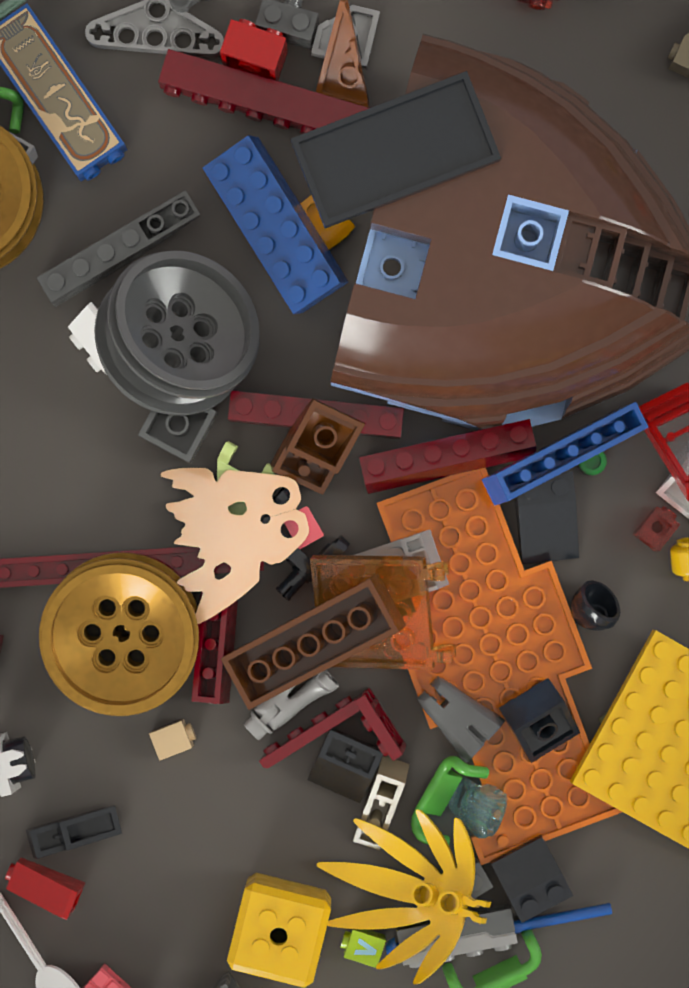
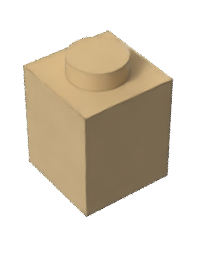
[149,719,196,761]

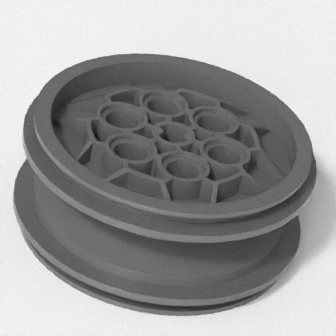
[94,251,260,415]

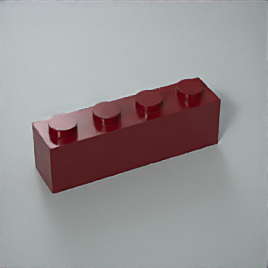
[192,591,238,704]

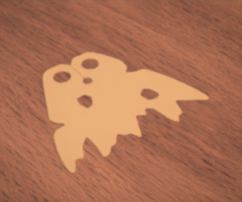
[161,468,309,624]

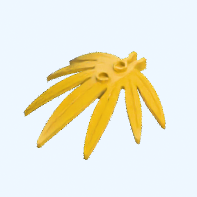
[317,809,491,984]

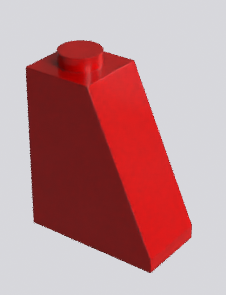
[5,857,85,920]

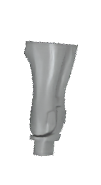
[243,670,339,740]

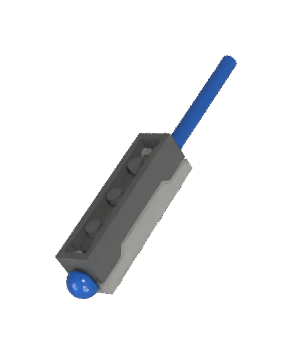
[386,903,612,968]

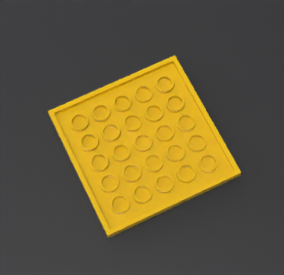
[570,630,689,849]

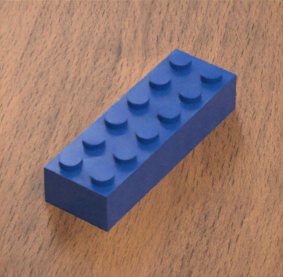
[203,135,349,314]

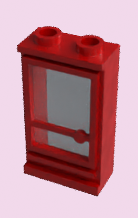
[639,382,689,501]

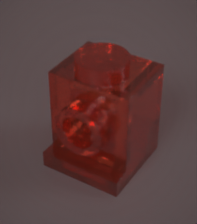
[633,506,680,552]

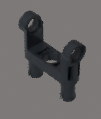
[260,487,350,601]

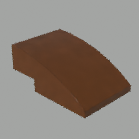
[270,398,365,495]

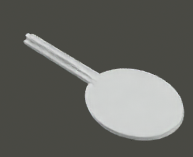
[0,892,80,988]

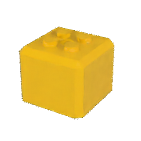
[227,873,331,988]

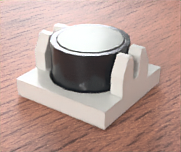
[0,732,36,797]

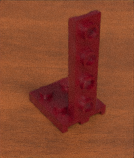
[259,687,407,768]

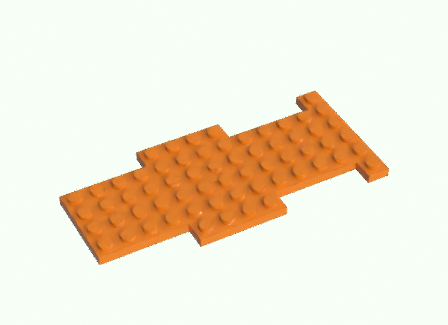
[376,468,622,865]

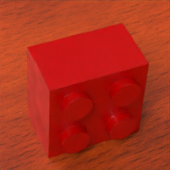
[220,19,288,81]

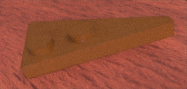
[316,0,369,107]

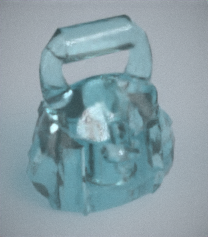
[448,777,507,838]

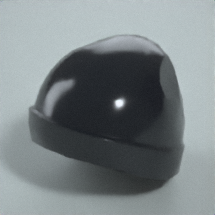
[571,580,621,631]

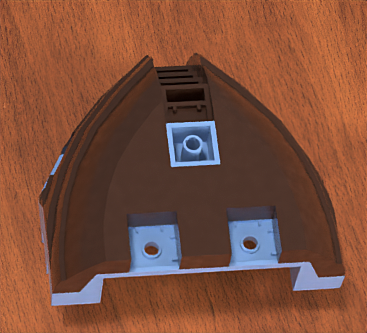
[331,34,689,431]

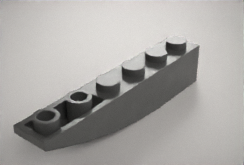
[37,190,201,307]

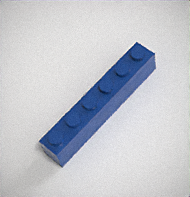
[481,402,649,506]

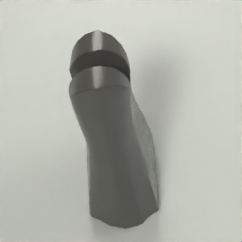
[417,676,505,763]

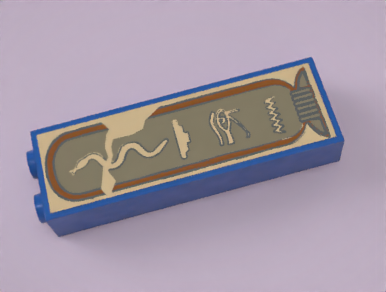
[0,3,128,181]

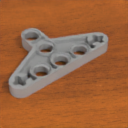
[85,0,224,58]

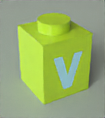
[340,929,386,968]

